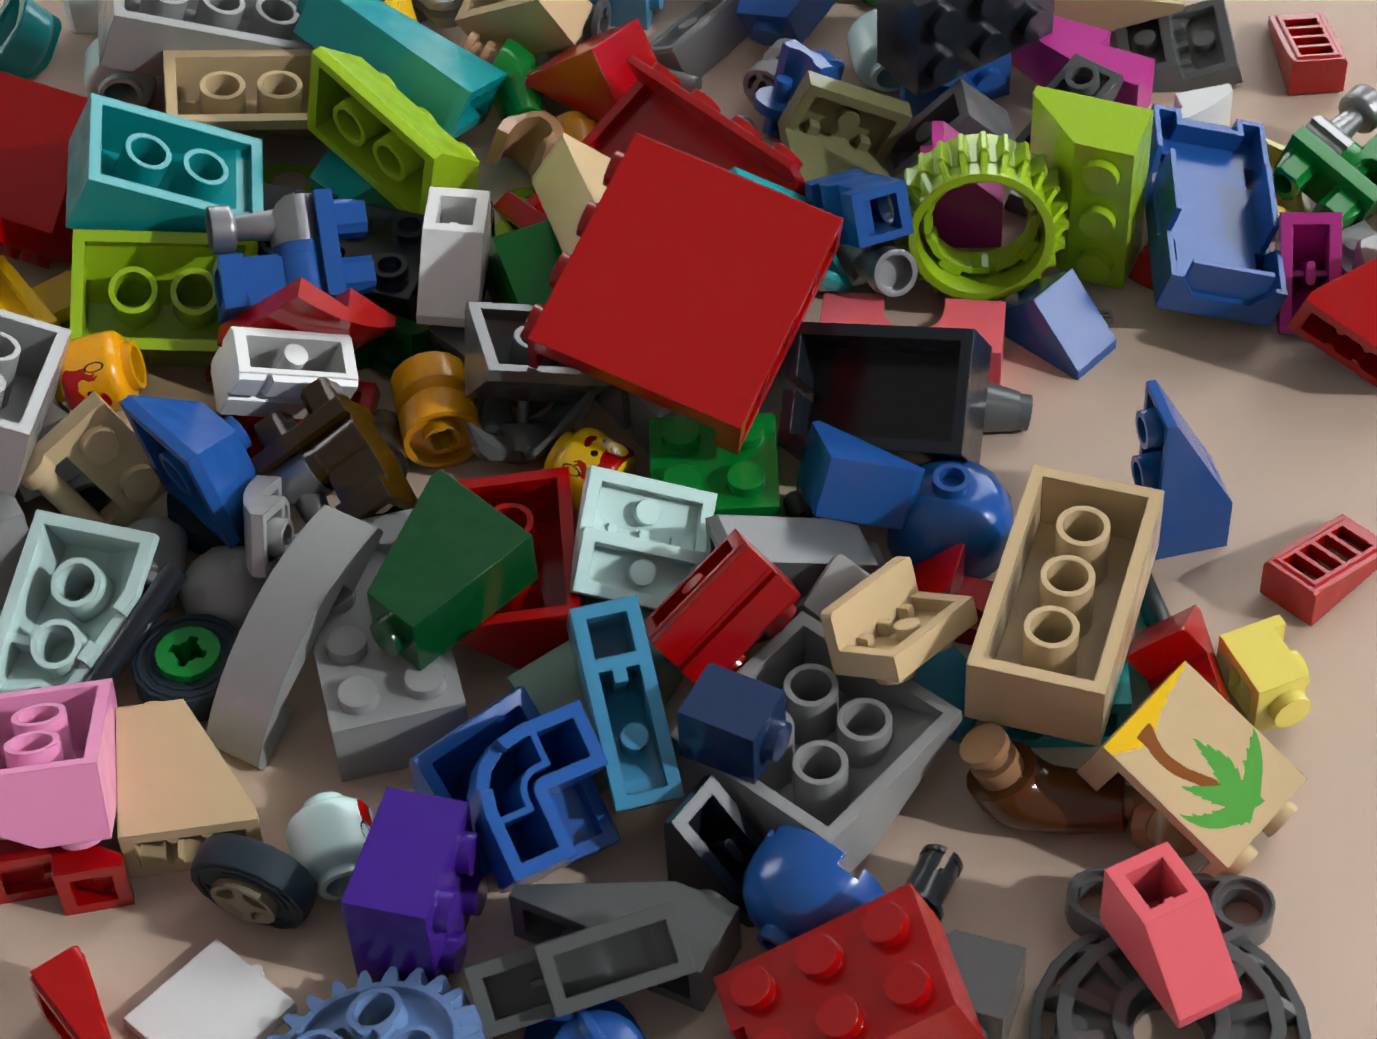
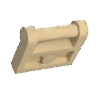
[20,391,166,527]

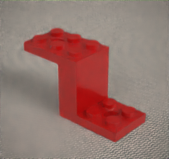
[0,71,88,269]

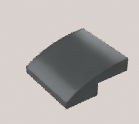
[1115,0,1243,93]

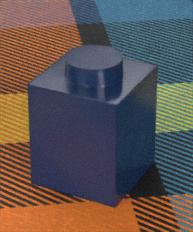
[677,662,792,784]

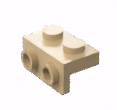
[820,556,979,685]

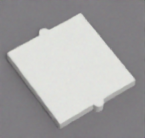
[123,938,298,1039]

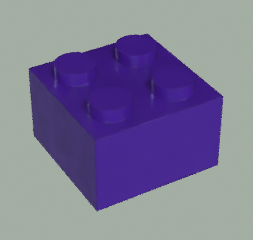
[341,787,488,983]

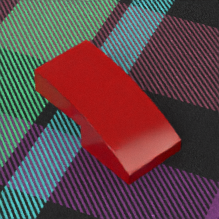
[0,840,135,916]

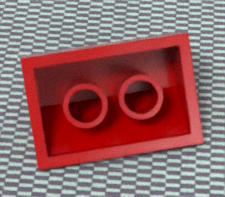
[458,466,585,669]

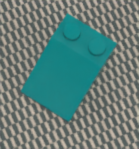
[65,93,264,233]

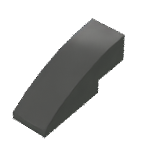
[464,901,697,1039]

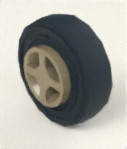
[190,833,317,929]

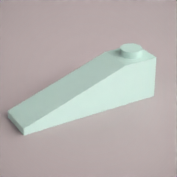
[0,509,160,693]

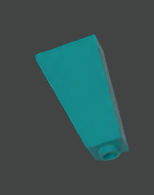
[293,0,507,139]

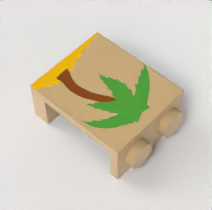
[1077,661,1308,878]

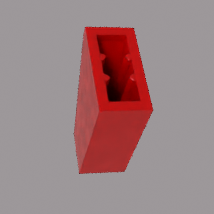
[1286,258,1377,387]

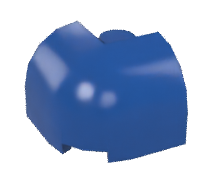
[466,700,621,893]

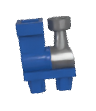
[803,168,918,297]
[205,188,377,324]

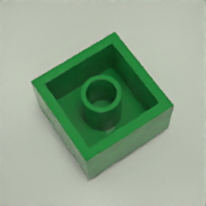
[649,413,780,517]

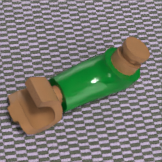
[462,31,565,192]

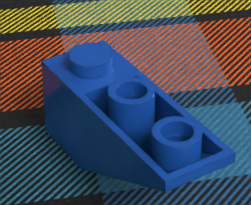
[1131,379,1233,560]

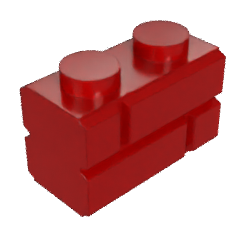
[644,528,801,683]

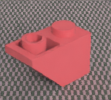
[1099,841,1242,1029]

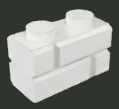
[211,326,359,419]

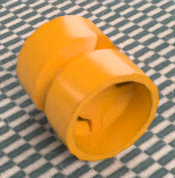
[390,351,482,468]

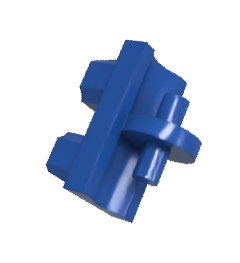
[753,39,845,140]

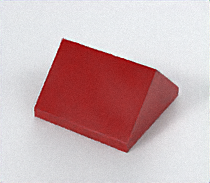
[524,18,658,121]

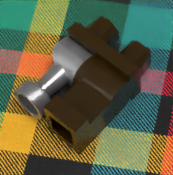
[250,377,418,524]

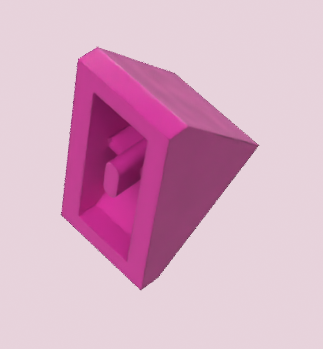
[1275,212,1342,334]

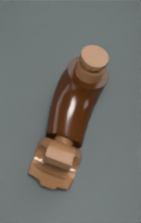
[959,723,1197,858]

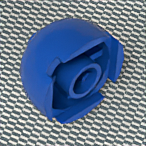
[887,459,1014,579]
[742,825,886,951]

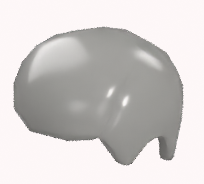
[180,544,270,631]

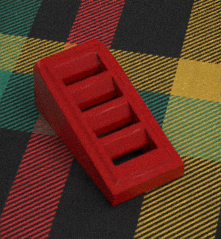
[1268,12,1348,95]
[1259,514,1377,627]
[29,946,112,1039]

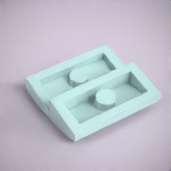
[570,465,718,611]

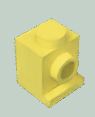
[1217,614,1311,733]

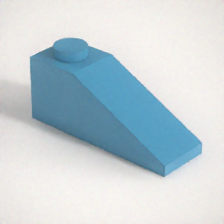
[566,595,685,813]

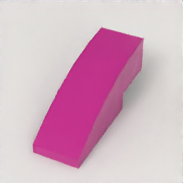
[1011,15,1155,108]

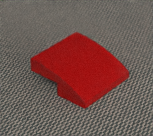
[217,277,396,350]

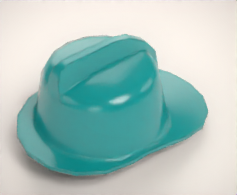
[0,0,62,79]

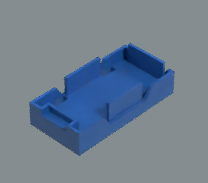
[1145,104,1288,327]

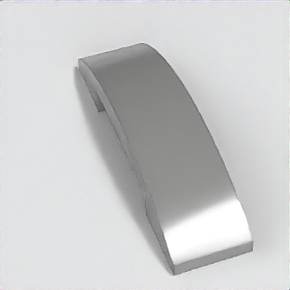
[206,505,383,771]

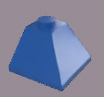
[119,395,257,549]

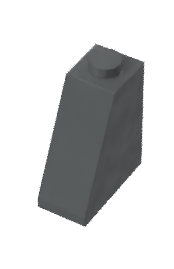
[705,514,885,644]

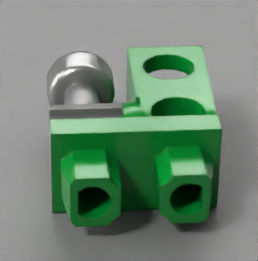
[1272,84,1377,229]

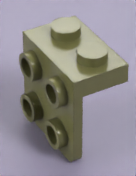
[777,70,913,211]

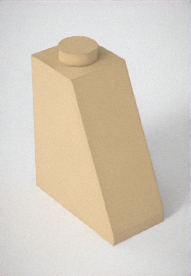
[116,699,265,879]

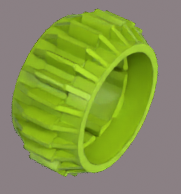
[892,131,1069,301]

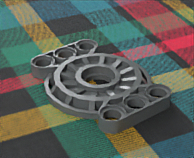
[1029,868,1311,1039]

